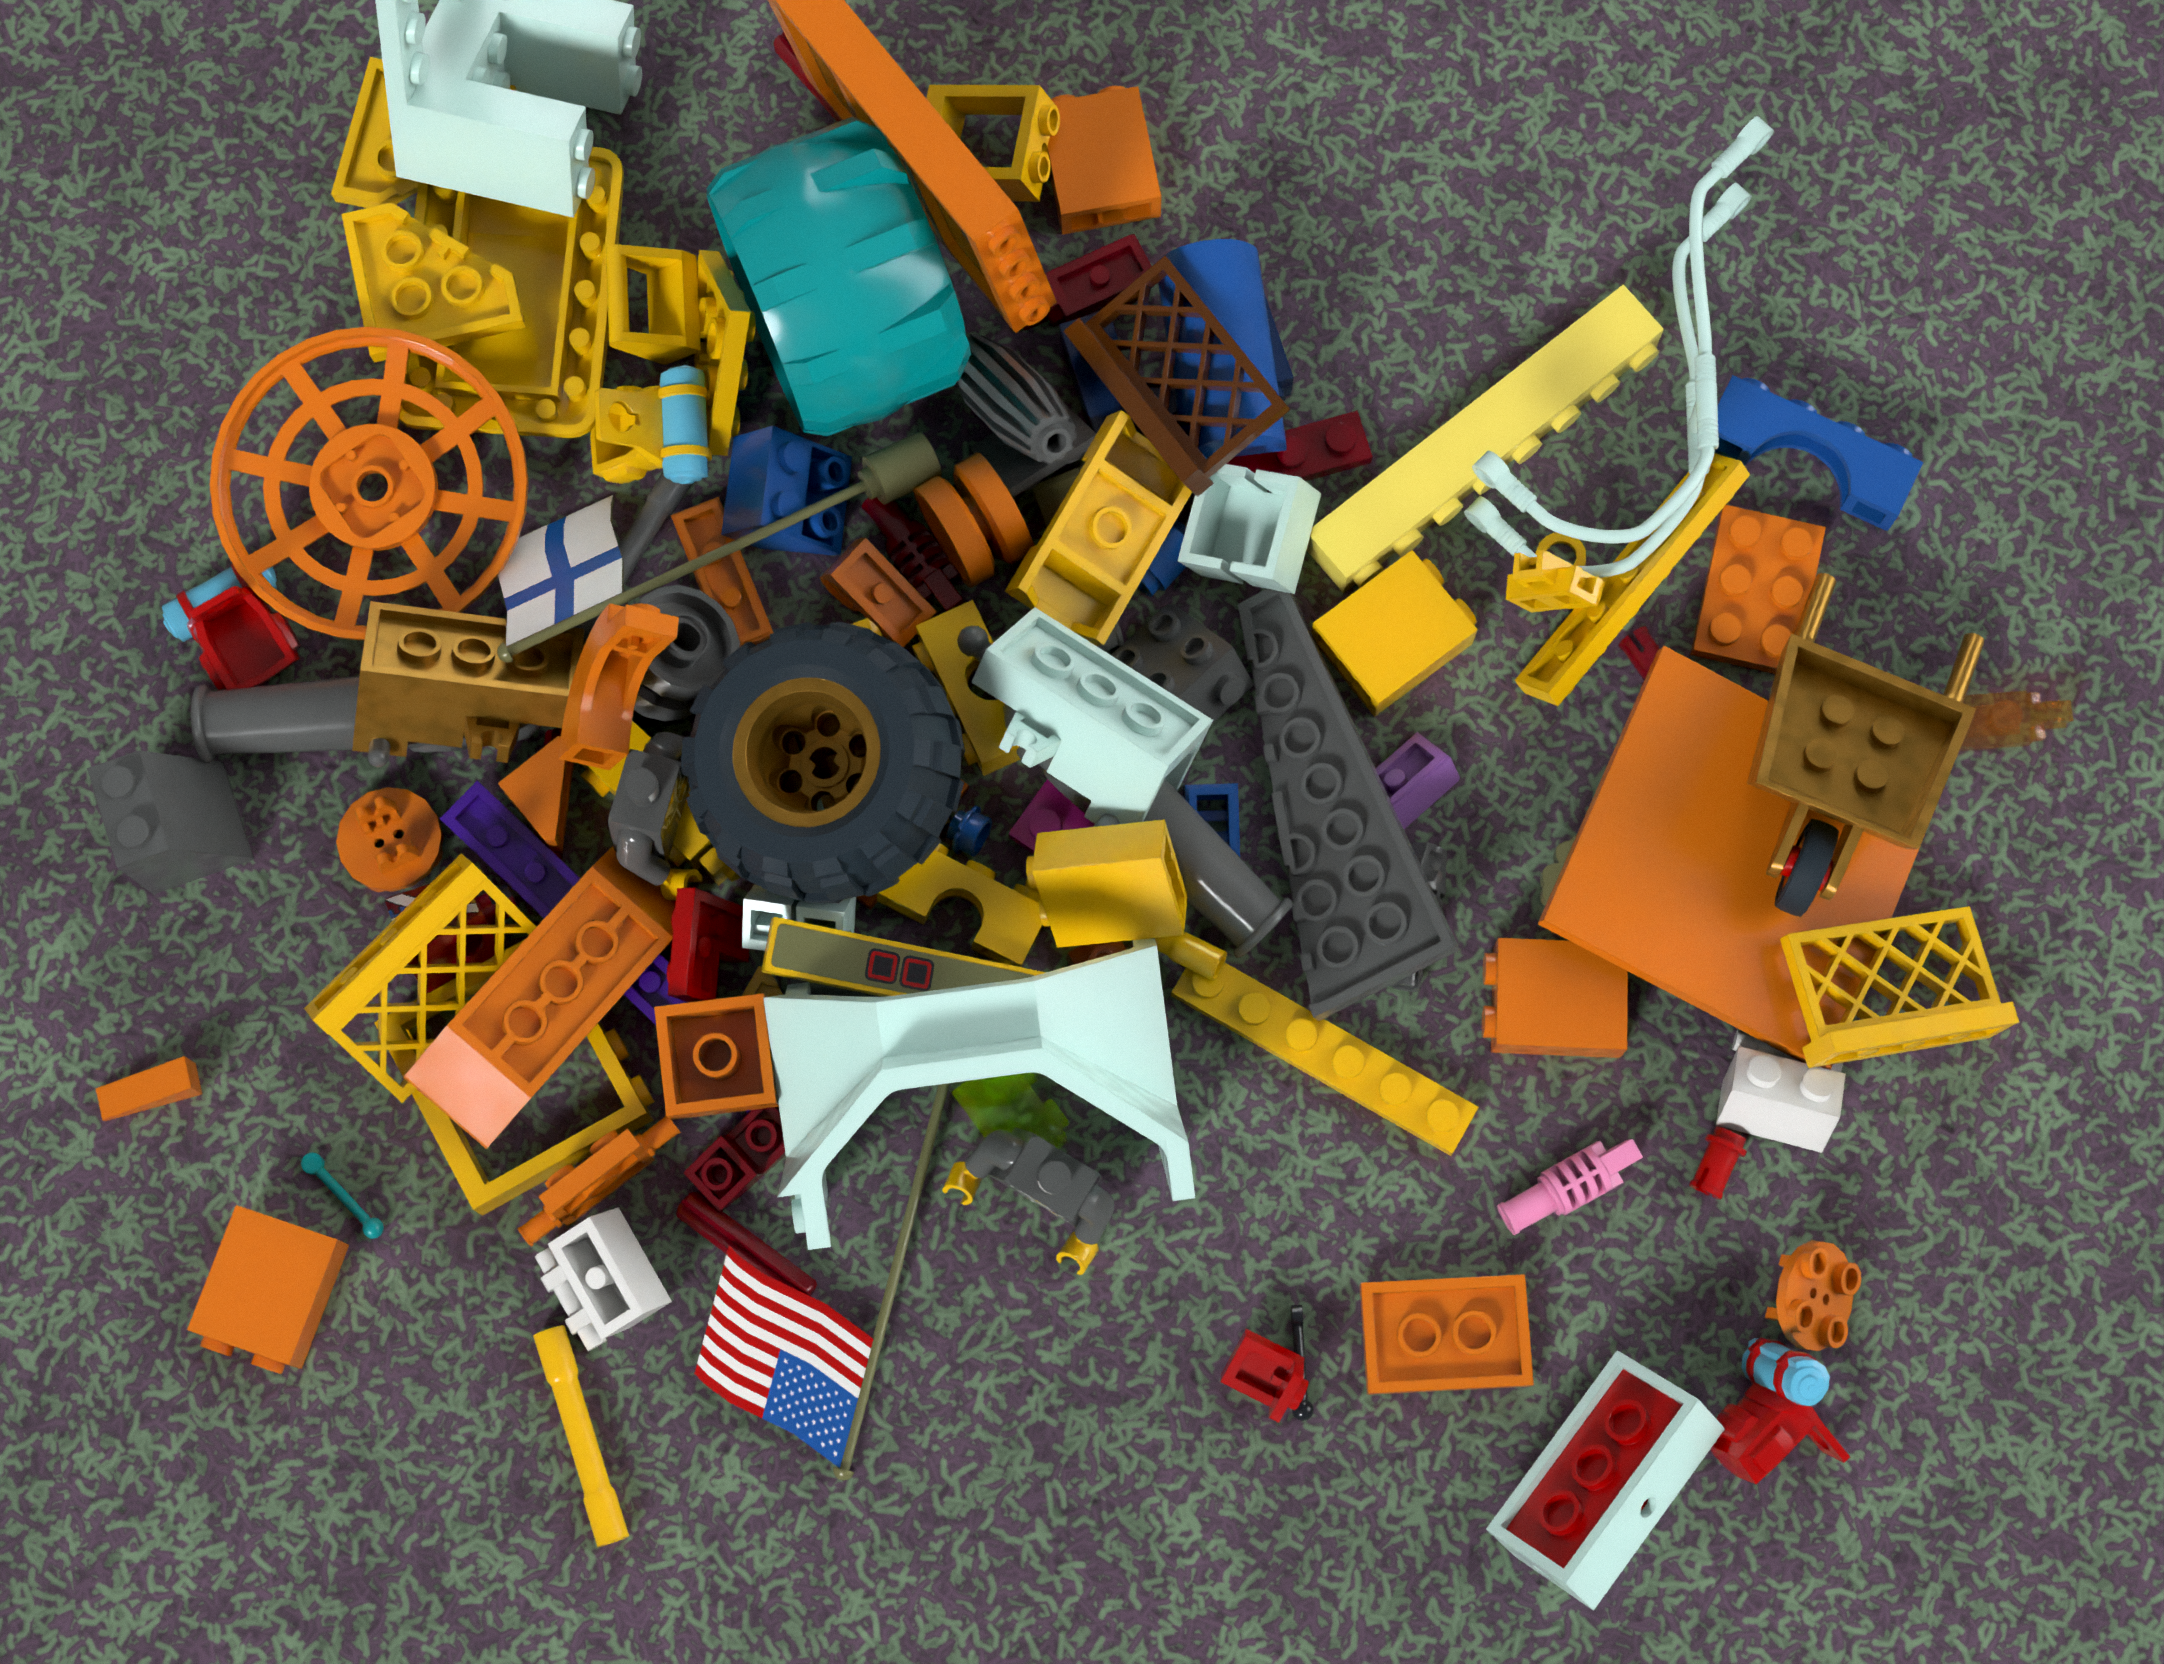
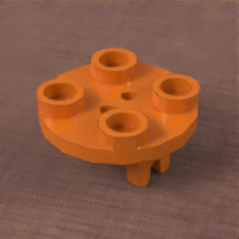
[336,787,443,892]
[1765,1240,1862,1351]

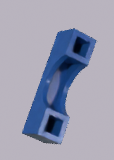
[1715,375,1924,531]

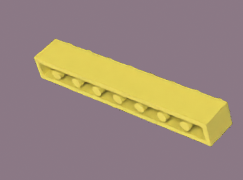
[1306,284,1664,593]

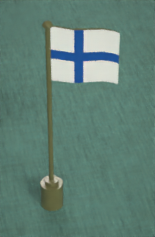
[497,431,942,663]

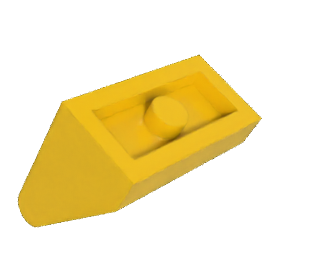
[606,244,701,365]

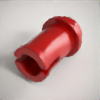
[1689,1126,1747,1200]

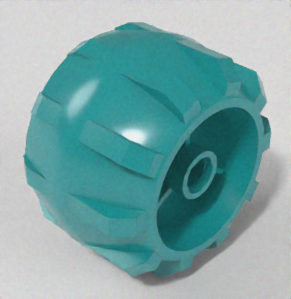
[706,116,971,436]

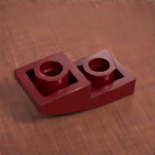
[683,1107,786,1212]

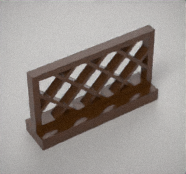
[1063,256,1291,497]

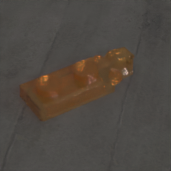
[1959,691,2074,751]

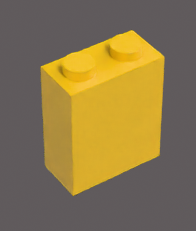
[1311,550,1478,717]
[1026,819,1188,948]

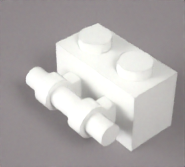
[1716,1029,1846,1153]
[535,1207,672,1351]

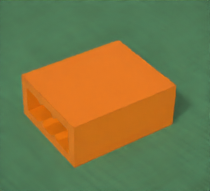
[1047,86,1161,235]
[1482,938,1628,1058]
[187,1205,349,1374]

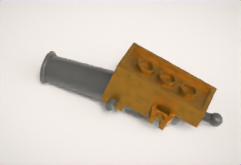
[191,601,584,767]

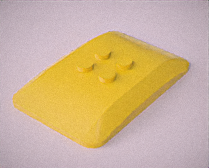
[399,147,624,438]

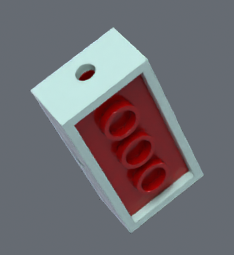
[1486,1350,1725,1611]

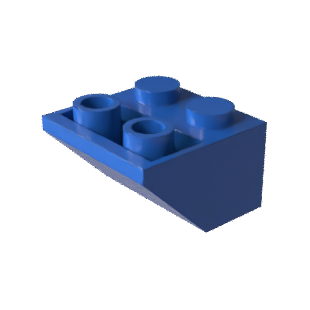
[721,426,852,556]

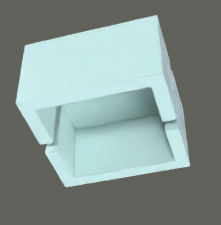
[1178,464,1321,594]

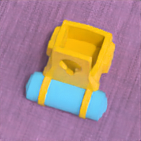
[590,365,712,484]

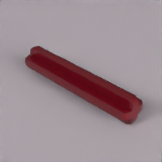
[676,1192,817,1296]

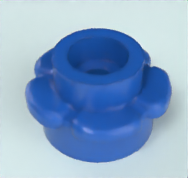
[947,806,992,857]

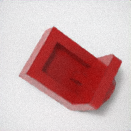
[1220,1329,1309,1423]

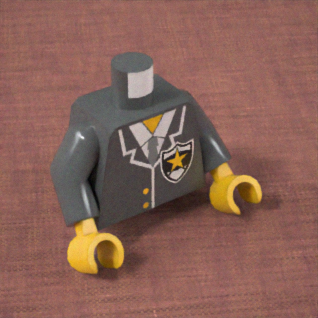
[608,732,702,901]
[942,1127,1114,1275]

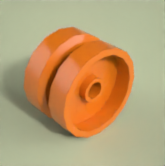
[913,452,1034,588]

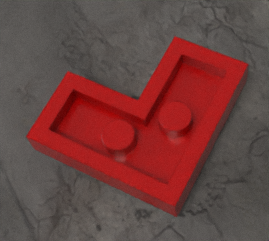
[667,888,749,1002]

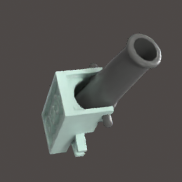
[957,607,1292,958]

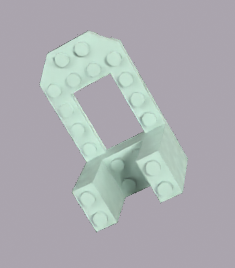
[375,0,642,218]

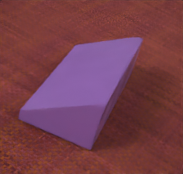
[1376,732,1460,829]

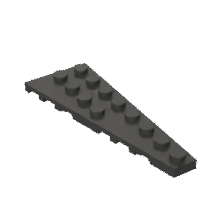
[1238,589,1460,1021]

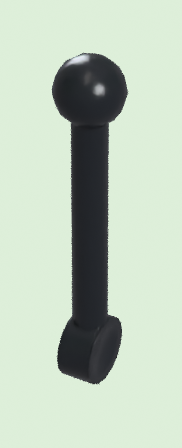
[1291,1305,1314,1421]

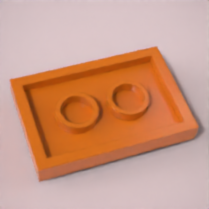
[1690,505,1826,674]
[1359,1274,1534,1395]

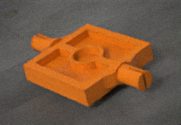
[517,1115,681,1247]

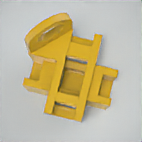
[1506,532,1606,613]

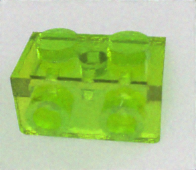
[951,1072,1070,1149]

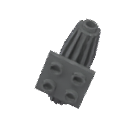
[956,334,1096,497]

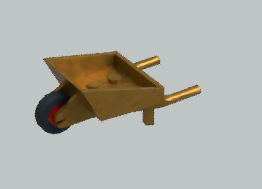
[1747,573,1984,917]

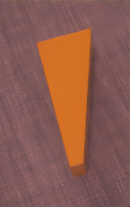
[95,1056,202,1121]

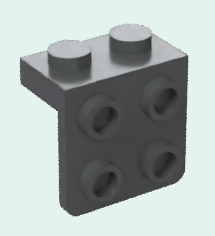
[1111,604,1254,723]

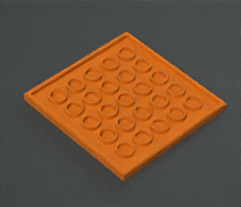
[1538,646,1925,1070]

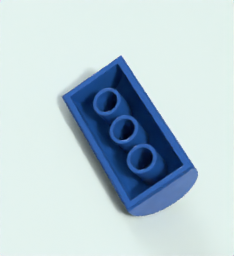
[1158,239,1287,458]

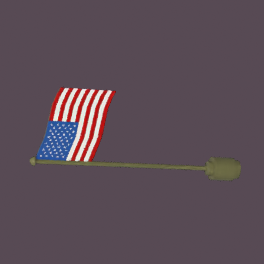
[694,1083,950,1481]

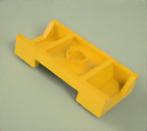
[1005,410,1192,646]

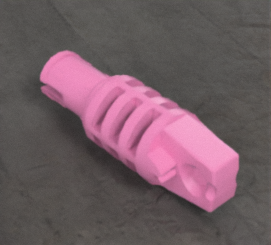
[1497,1139,1643,1235]

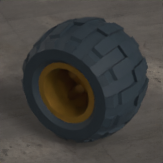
[681,622,965,903]

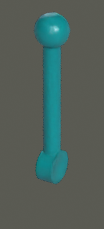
[301,1152,384,1239]

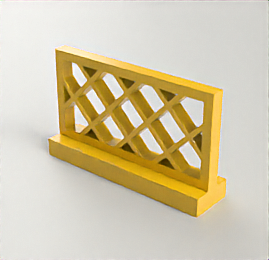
[304,853,536,1103]
[1780,906,2019,1068]

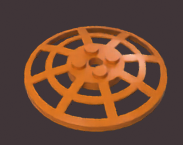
[210,327,529,641]

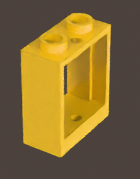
[926,85,1060,202]

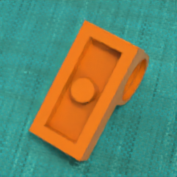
[820,537,937,647]

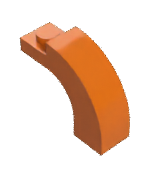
[558,603,679,770]

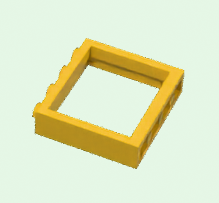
[374,939,655,1216]

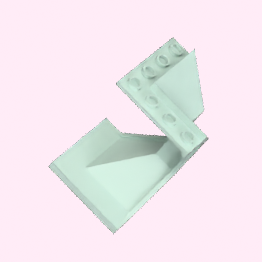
[763,938,1195,1250]

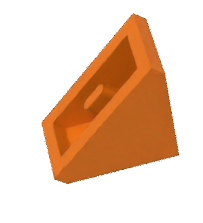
[498,736,574,853]

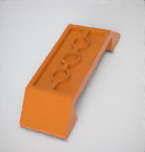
[403,846,676,1149]

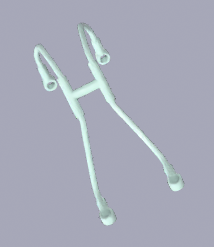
[1464,116,1774,578]

